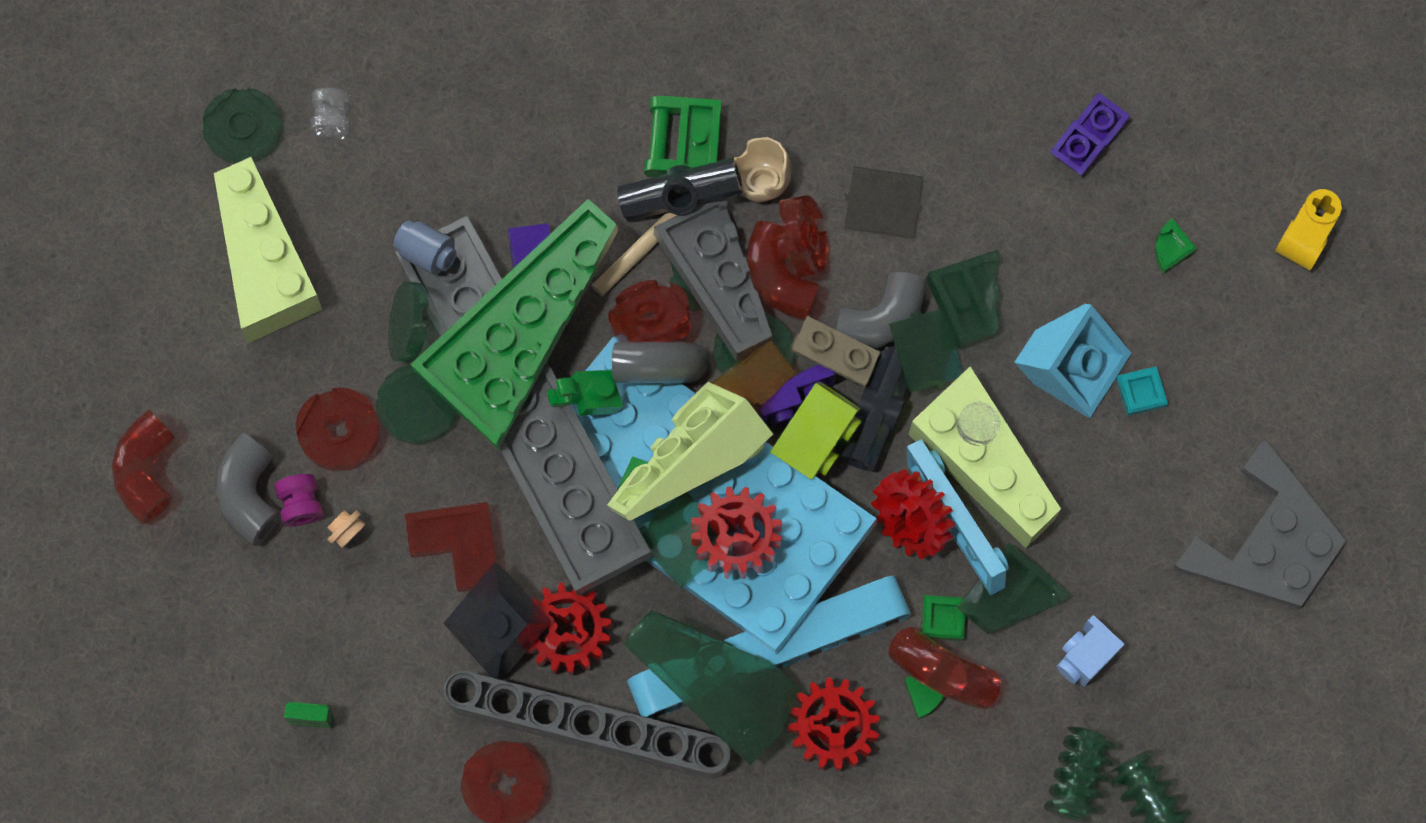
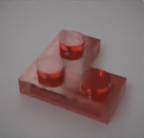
[405,502,496,592]

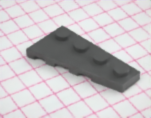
[653,198,772,361]

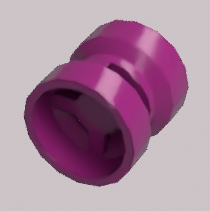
[274,474,324,527]

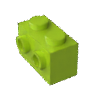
[770,381,861,480]

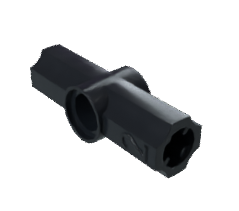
[617,157,743,222]
[841,346,918,472]

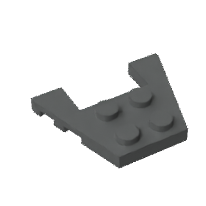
[1173,440,1346,609]

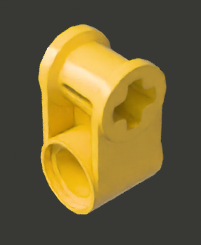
[1274,189,1342,271]

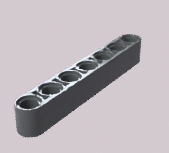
[444,671,730,779]

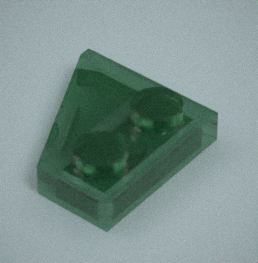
[925,250,1000,349]
[956,543,1071,635]

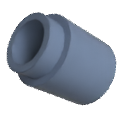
[393,220,457,275]

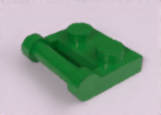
[644,96,722,177]

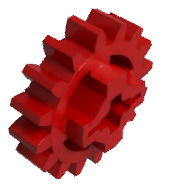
[871,469,955,559]
[690,486,782,579]
[526,582,612,676]
[787,677,880,772]

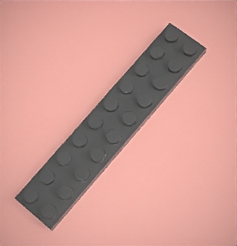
[395,216,652,596]

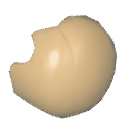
[734,137,792,203]

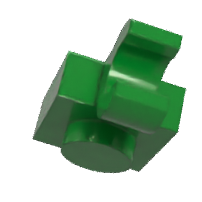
[547,370,623,416]

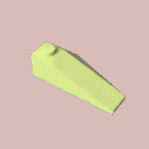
[607,382,773,521]

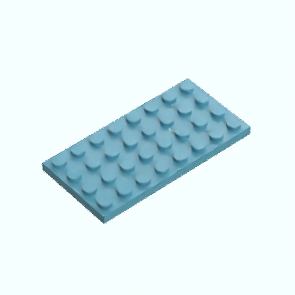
[571,337,877,654]

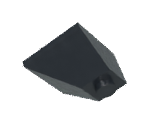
[443,563,551,680]

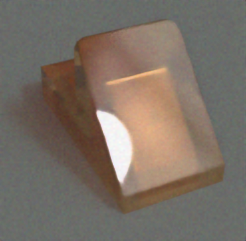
[711,340,795,406]

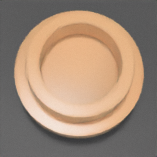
[327,510,365,548]

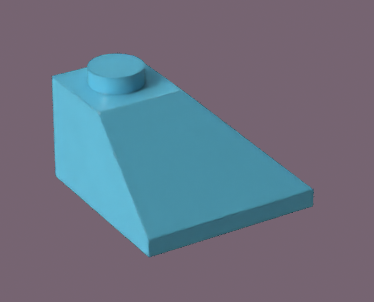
[1014,303,1132,418]

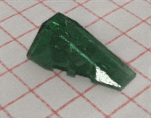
[622,610,800,765]

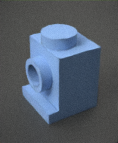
[1056,615,1124,687]

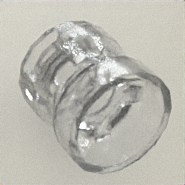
[310,88,352,139]

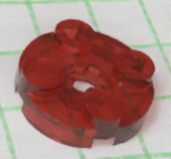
[777,195,829,278]
[608,280,691,342]
[295,387,380,471]
[461,741,547,823]

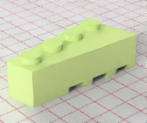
[214,157,322,343]
[908,367,1061,548]

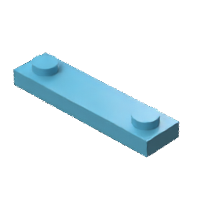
[907,439,1009,596]

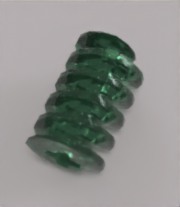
[1043,726,1118,822]
[1109,749,1191,823]

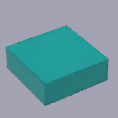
[1116,366,1168,417]

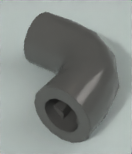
[836,272,926,349]
[612,342,710,383]
[215,432,280,546]

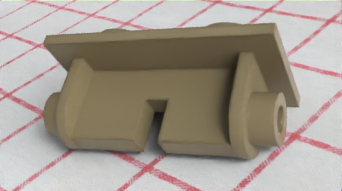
[791,316,880,387]

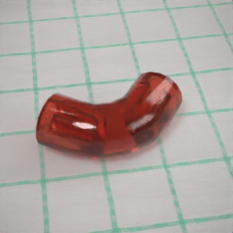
[746,221,819,321]
[111,410,176,525]
[889,627,1001,709]

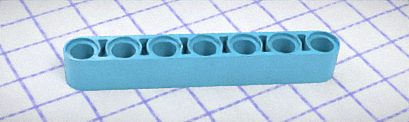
[627,576,911,719]

